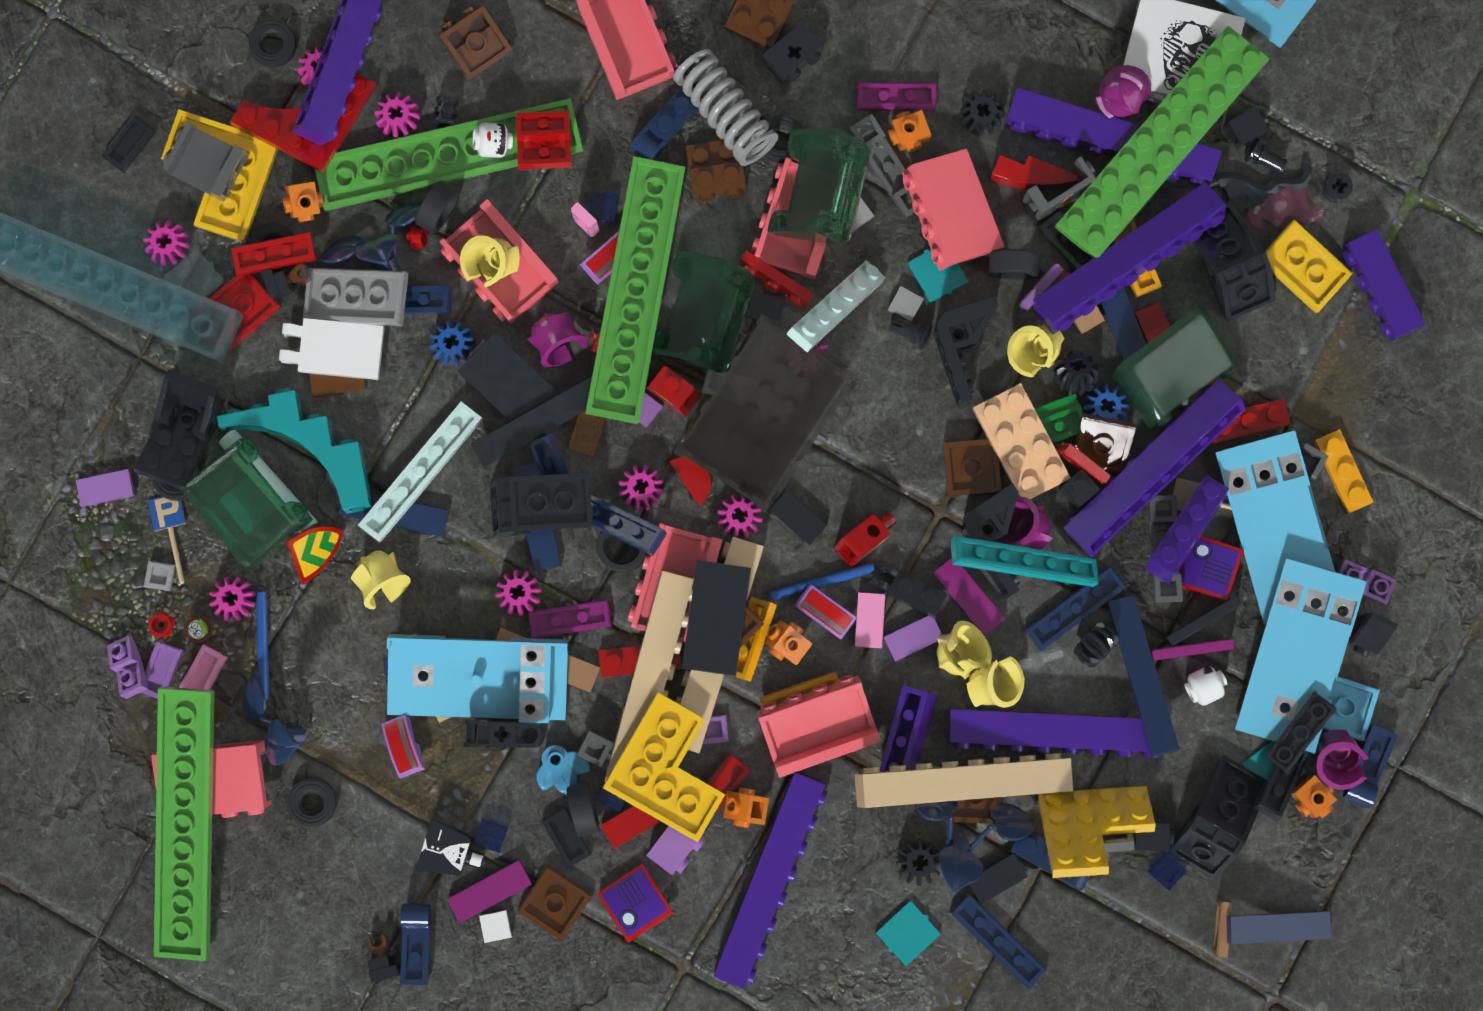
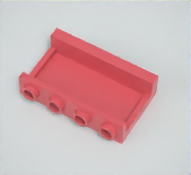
[576,0,677,100]
[902,149,1005,271]
[751,157,847,280]
[439,199,559,324]
[628,523,723,642]
[756,675,882,778]
[151,740,272,818]

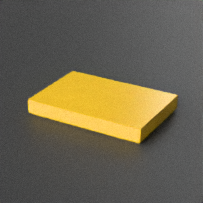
[1265,220,1353,313]

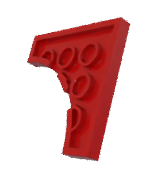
[230,73,377,173]

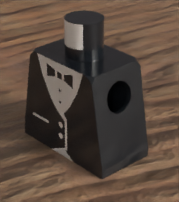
[416,819,485,876]

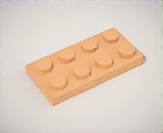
[973,383,1071,499]

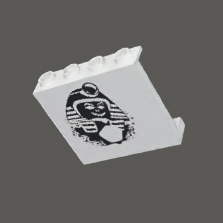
[1123,0,1245,103]

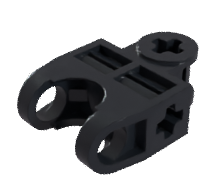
[463,720,545,748]

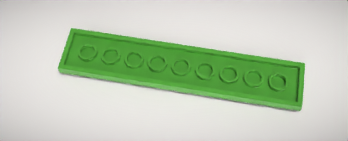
[1055,26,1269,258]
[315,98,583,211]
[585,156,685,424]
[154,687,215,961]

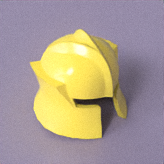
[460,235,520,287]
[1007,325,1064,377]
[351,551,411,609]
[937,621,992,679]
[967,656,1025,708]

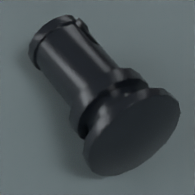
[1244,138,1288,175]
[889,315,932,350]

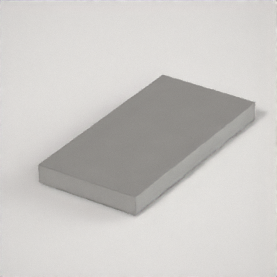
[302,268,409,326]

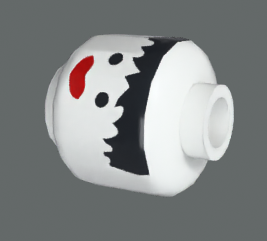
[473,122,513,158]
[1184,666,1227,706]

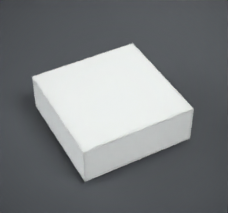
[479,910,512,943]

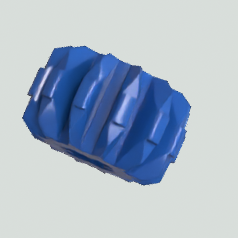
[430,321,475,366]
[1083,384,1129,420]

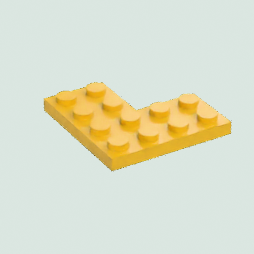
[161,109,278,243]
[602,692,725,842]
[1038,786,1155,878]

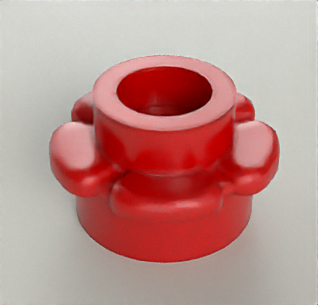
[406,224,428,250]
[148,612,175,638]

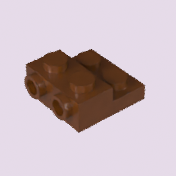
[437,4,513,80]
[685,138,746,202]

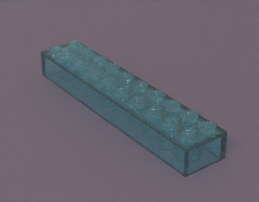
[0,212,244,365]

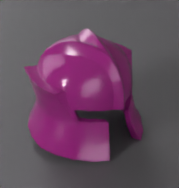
[1096,65,1151,118]
[527,312,588,368]
[998,497,1053,550]
[1317,729,1369,790]

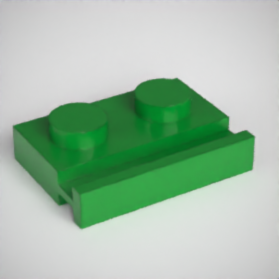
[1035,393,1083,444]

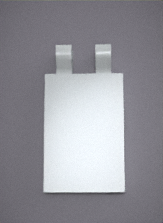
[279,318,385,380]

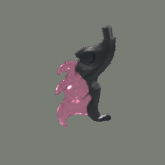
[1209,162,1323,230]

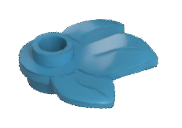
[536,745,590,794]

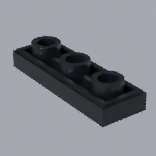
[1265,691,1337,773]

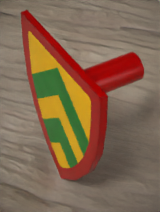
[287,526,344,584]

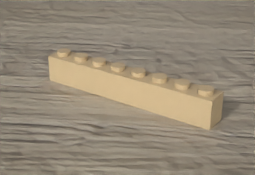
[676,537,764,754]
[604,571,694,782]
[855,753,1073,808]

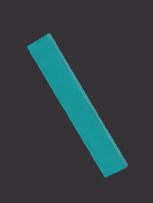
[951,536,1098,587]

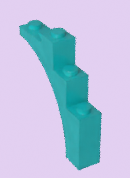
[217,388,373,514]

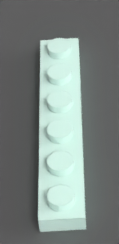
[787,260,886,352]
[358,402,483,543]

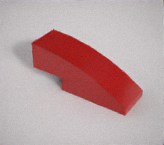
[990,155,1078,190]

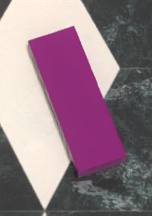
[857,82,937,111]
[933,558,1005,636]
[528,599,612,639]
[1150,639,1234,661]
[447,860,532,923]

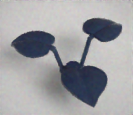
[319,202,422,271]
[242,674,305,766]
[914,801,1036,893]

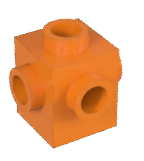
[888,110,931,152]
[283,182,323,222]
[765,620,812,665]
[1292,775,1337,818]
[723,787,769,828]

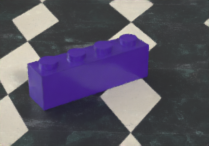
[1343,229,1425,342]
[1146,475,1229,584]
[880,685,938,772]

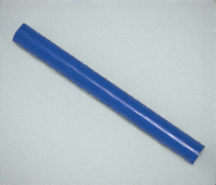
[769,562,875,601]
[256,592,270,700]

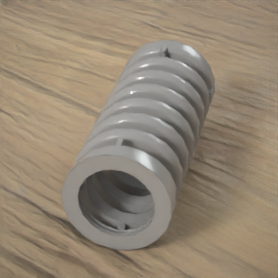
[673,49,778,166]

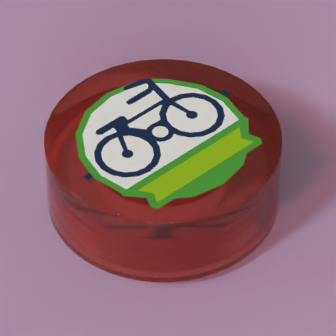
[184,616,213,643]

